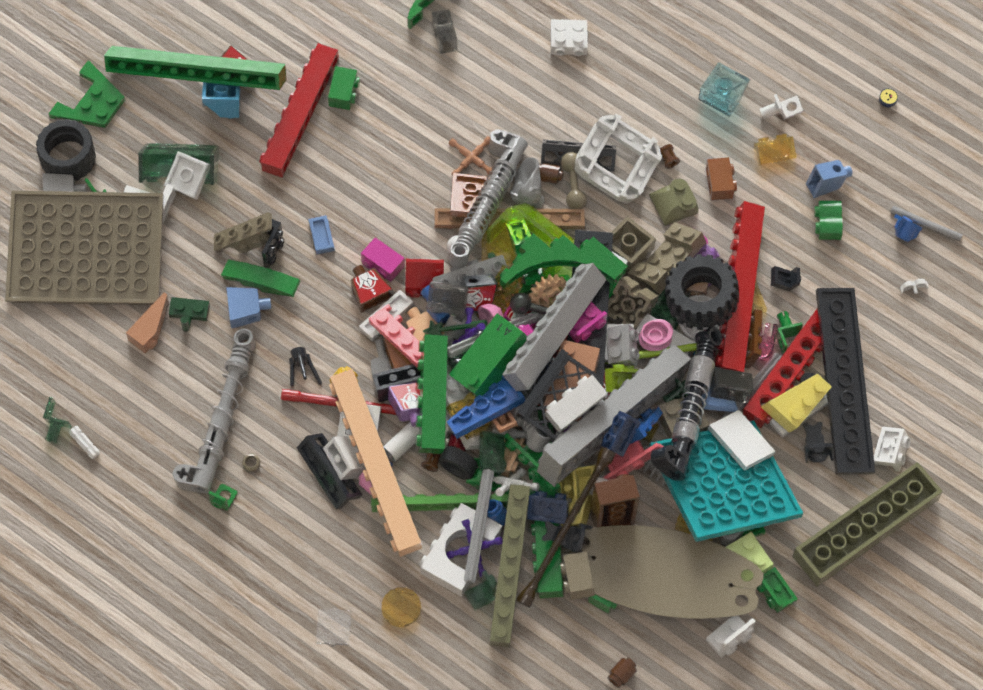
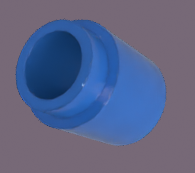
[487,499,507,526]

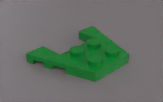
[48,60,125,128]

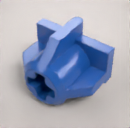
[894,214,922,242]

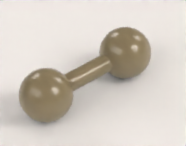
[561,152,587,209]

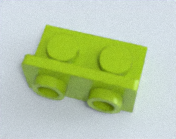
[605,364,639,392]

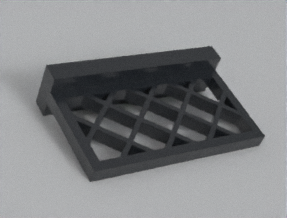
[516,349,600,441]

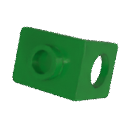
[208,484,238,511]

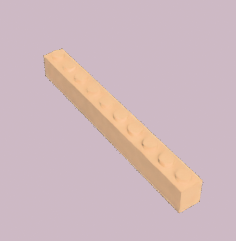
[329,369,422,557]

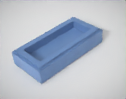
[308,215,335,255]

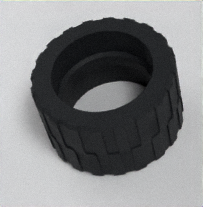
[36,119,96,181]

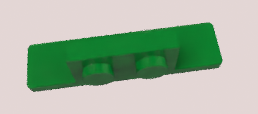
[504,433,561,493]

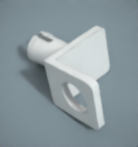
[760,94,803,119]

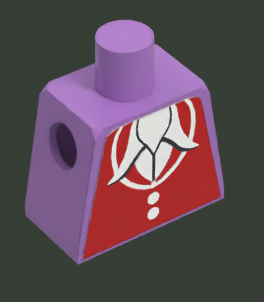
[388,382,420,427]

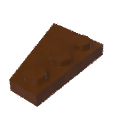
[744,309,762,369]

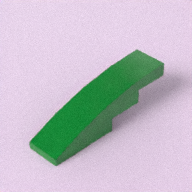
[506,219,544,286]
[221,259,301,297]

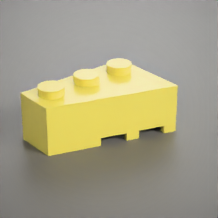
[761,374,832,433]

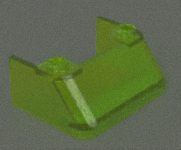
[487,203,574,279]

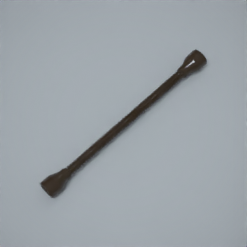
[516,447,616,608]

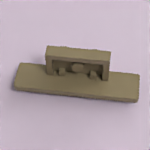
[214,212,272,253]

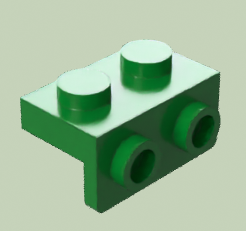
[757,567,798,613]

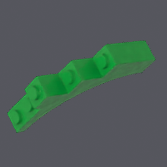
[499,233,628,289]

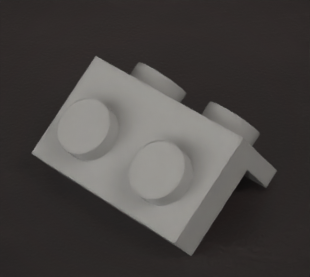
[607,324,639,366]

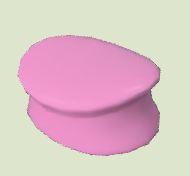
[639,319,673,351]

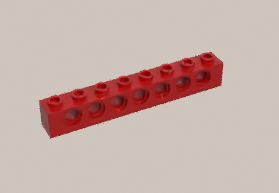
[743,309,822,429]

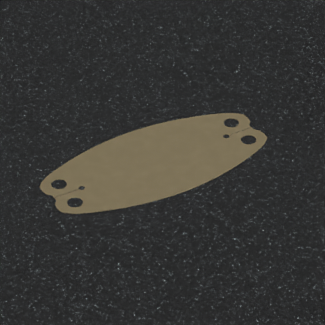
[562,525,764,619]

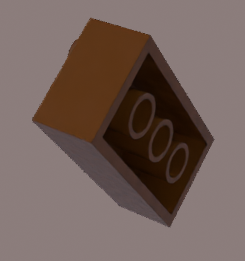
[590,474,640,528]

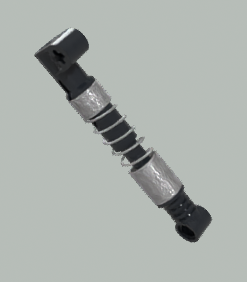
[650,327,722,481]

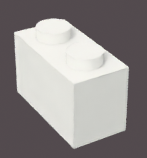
[323,435,365,480]

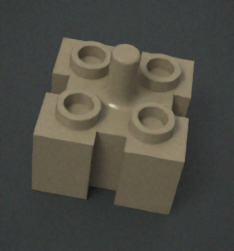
[608,276,659,330]

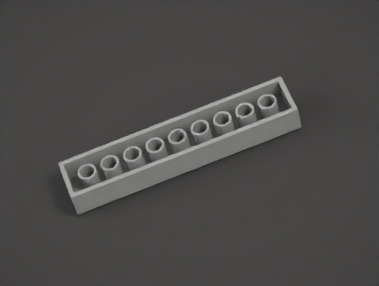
[537,345,691,487]

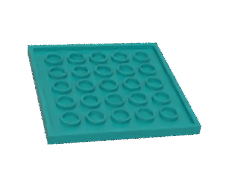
[648,421,803,542]

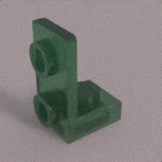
[464,570,497,611]

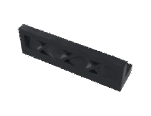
[541,139,616,171]
[296,433,363,510]

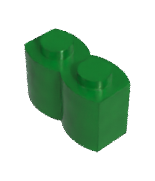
[814,200,843,240]

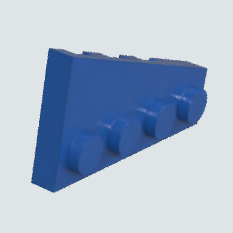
[447,376,525,439]

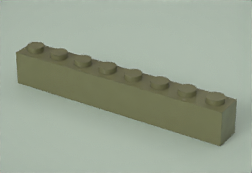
[490,484,530,648]

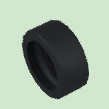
[439,446,478,480]

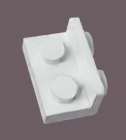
[874,427,910,472]

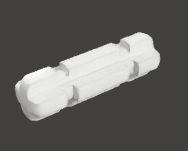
[69,426,100,459]

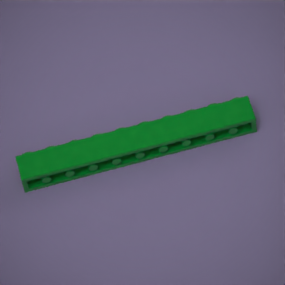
[104,46,287,90]
[528,406,564,599]

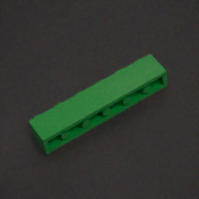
[415,334,448,454]

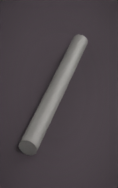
[890,206,963,241]

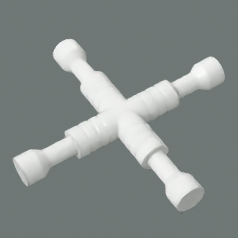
[493,468,539,496]

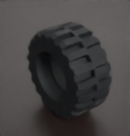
[665,254,739,330]

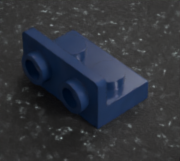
[527,490,572,524]

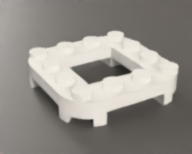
[575,114,662,204]

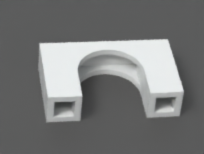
[419,503,502,597]

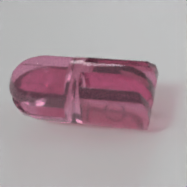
[758,322,778,361]

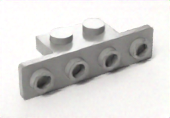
[433,255,507,296]

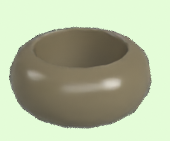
[242,454,260,471]

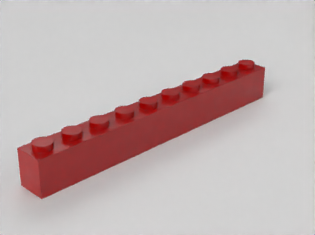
[715,201,765,380]

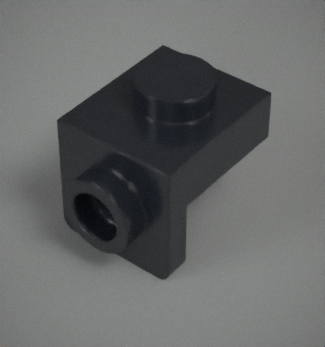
[771,266,801,291]

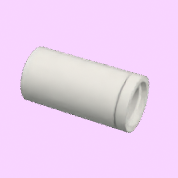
[383,422,419,462]

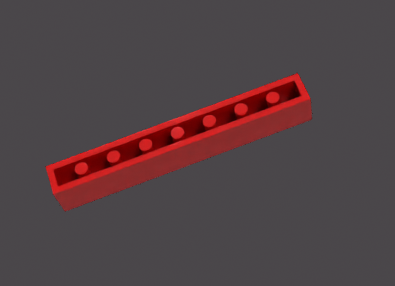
[259,43,339,178]

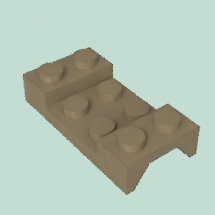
[628,222,707,294]

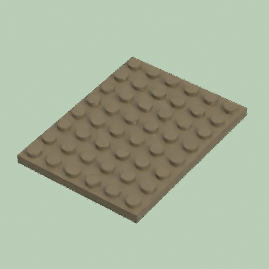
[5,190,164,305]

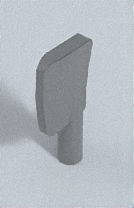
[371,339,391,374]

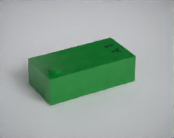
[449,313,527,397]

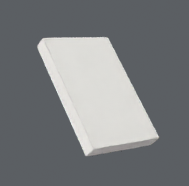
[708,410,775,471]

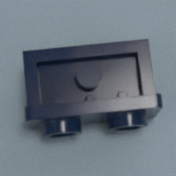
[601,410,641,457]

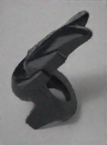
[803,422,834,463]
[542,521,592,553]

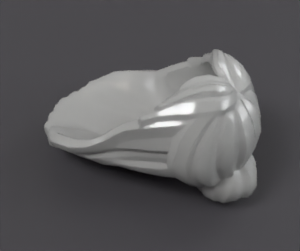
[510,157,544,209]

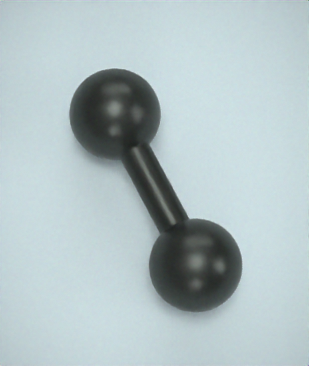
[510,293,548,315]

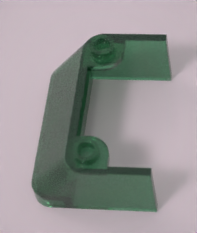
[138,143,219,185]

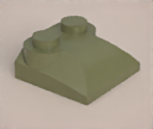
[649,179,699,226]

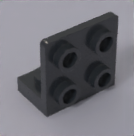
[262,219,285,269]

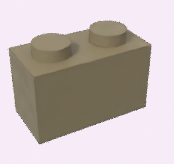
[560,551,595,600]

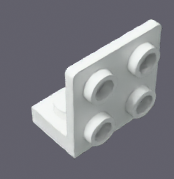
[705,616,756,658]

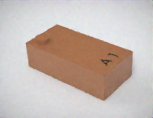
[542,340,600,425]

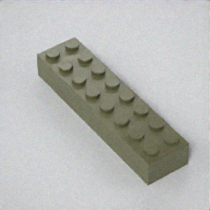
[792,462,943,587]

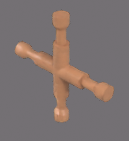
[449,136,493,176]

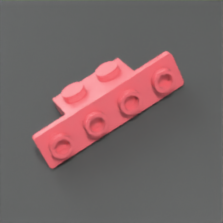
[603,440,664,480]

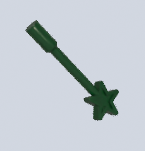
[423,320,488,336]

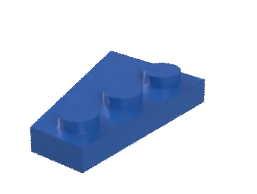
[630,407,663,444]

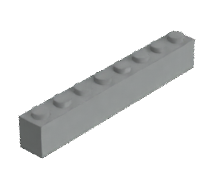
[502,263,606,391]

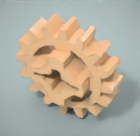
[529,274,566,308]

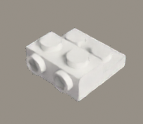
[551,20,587,56]

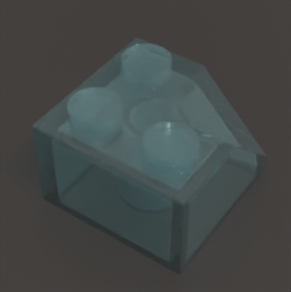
[698,62,750,117]

